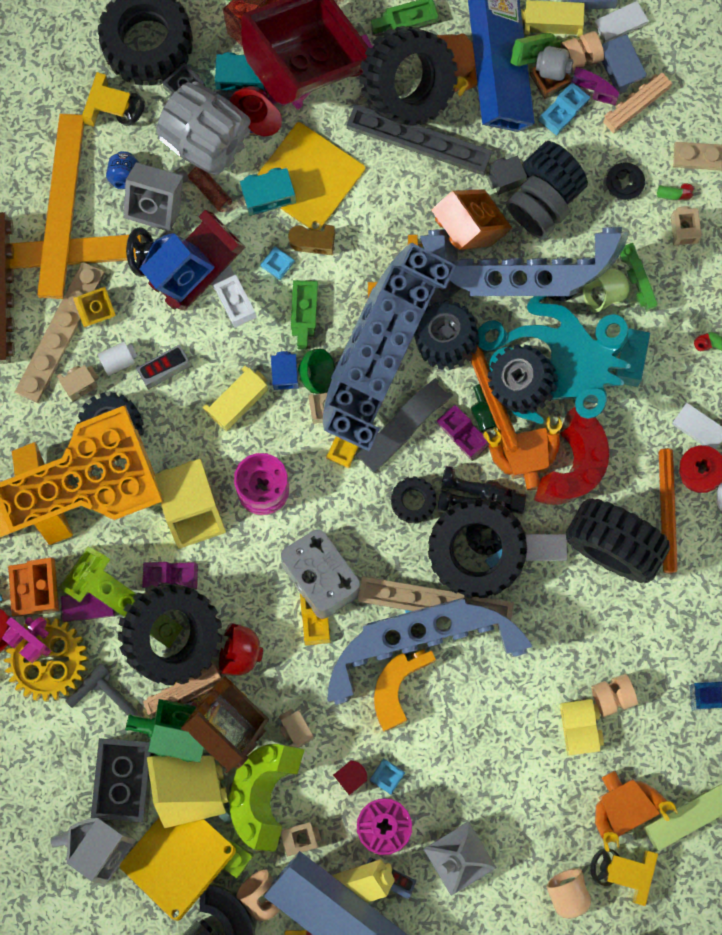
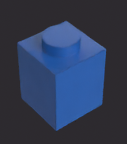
[271,351,299,390]

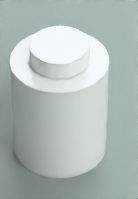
[97,341,138,376]

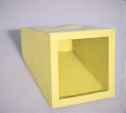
[154,458,226,549]
[147,756,229,828]

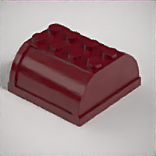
[241,0,368,104]

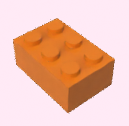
[431,189,512,250]

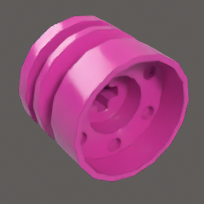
[234,453,289,515]
[357,799,412,855]

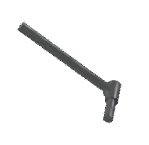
[65,663,150,738]

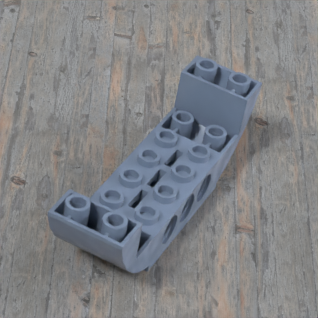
[420,227,629,296]
[323,243,456,451]
[327,598,532,705]

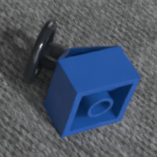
[126,227,215,302]

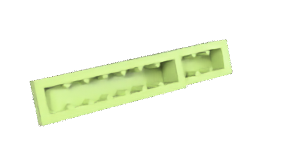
[643,783,722,851]

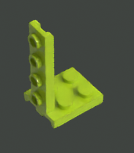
[58,546,184,648]

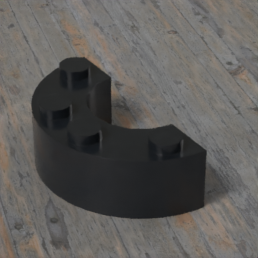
[200,884,255,935]

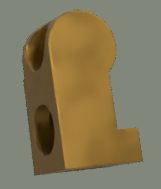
[288,225,336,256]

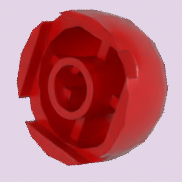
[219,623,263,676]

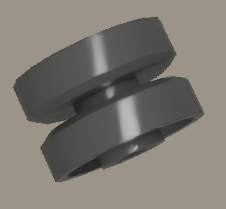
[506,176,570,239]

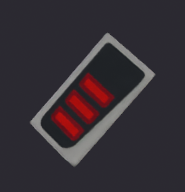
[136,345,191,390]

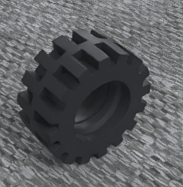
[391,476,436,524]

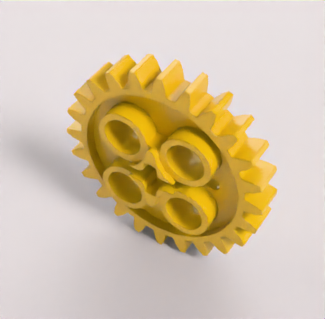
[4,618,89,702]

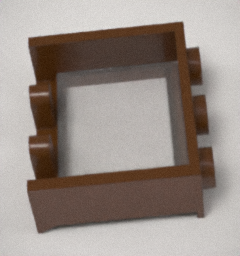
[181,676,269,773]

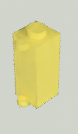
[521,0,584,38]
[202,366,268,431]
[332,859,395,903]

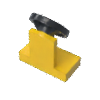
[82,72,145,127]
[590,848,658,906]

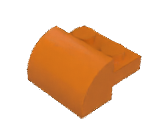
[8,557,59,617]

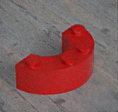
[534,407,609,505]

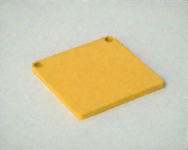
[257,122,365,231]
[119,817,236,921]

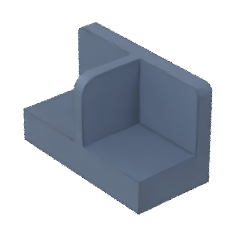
[601,35,646,95]

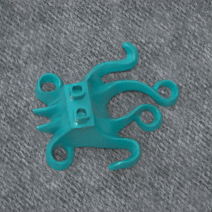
[477,296,631,424]

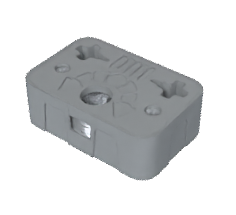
[281,530,360,619]

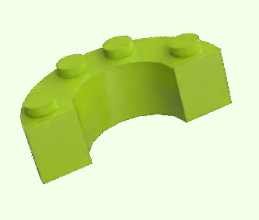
[228,744,305,852]

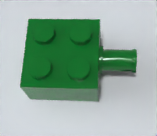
[125,699,210,763]

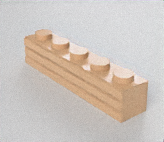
[603,73,672,133]
[143,664,223,718]

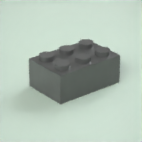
[90,738,154,823]

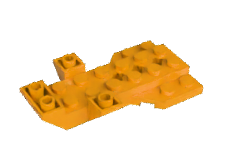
[0,405,164,545]

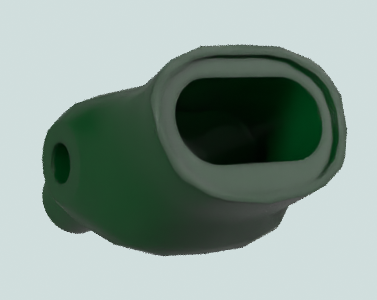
[471,384,497,432]

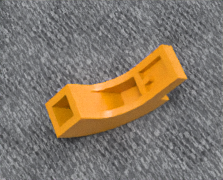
[374,649,436,732]

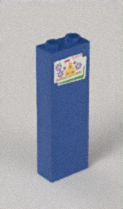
[468,0,535,132]

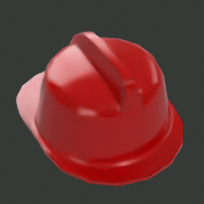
[229,86,282,137]

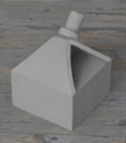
[123,162,188,232]
[51,818,136,884]
[423,821,497,896]

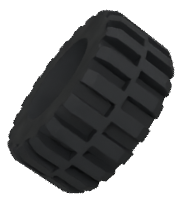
[98,0,193,86]
[359,26,458,126]
[428,498,527,599]
[566,498,670,583]
[118,582,223,686]

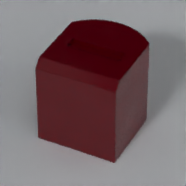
[333,760,367,796]

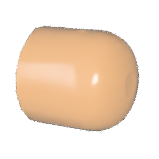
[546,868,591,919]
[236,869,280,921]

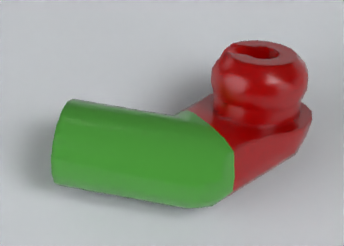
[657,183,694,201]
[694,332,722,352]

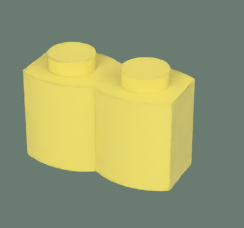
[560,699,604,756]

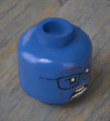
[106,151,139,189]

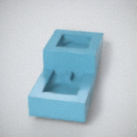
[538,82,591,136]

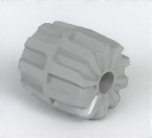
[156,82,251,175]

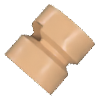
[561,31,604,72]
[591,673,638,717]

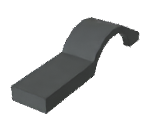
[356,378,453,473]

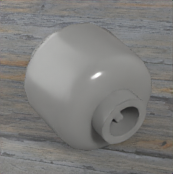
[536,46,573,81]

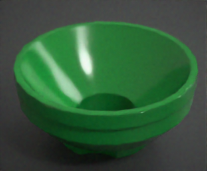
[298,348,335,394]

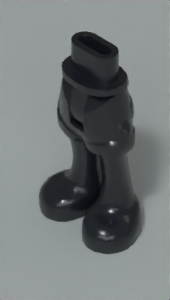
[437,466,526,514]

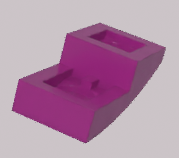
[572,67,619,106]
[436,405,489,461]
[142,562,198,589]

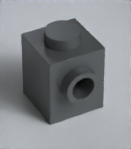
[487,155,527,195]

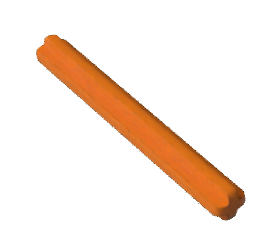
[470,345,520,452]
[659,448,678,573]

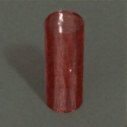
[188,166,232,212]

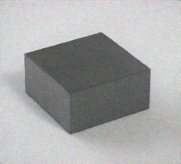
[162,63,206,96]

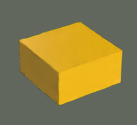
[73,287,116,327]

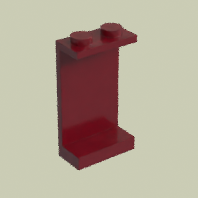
[148,210,246,311]

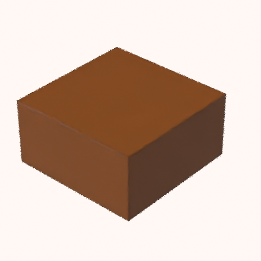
[530,67,572,99]

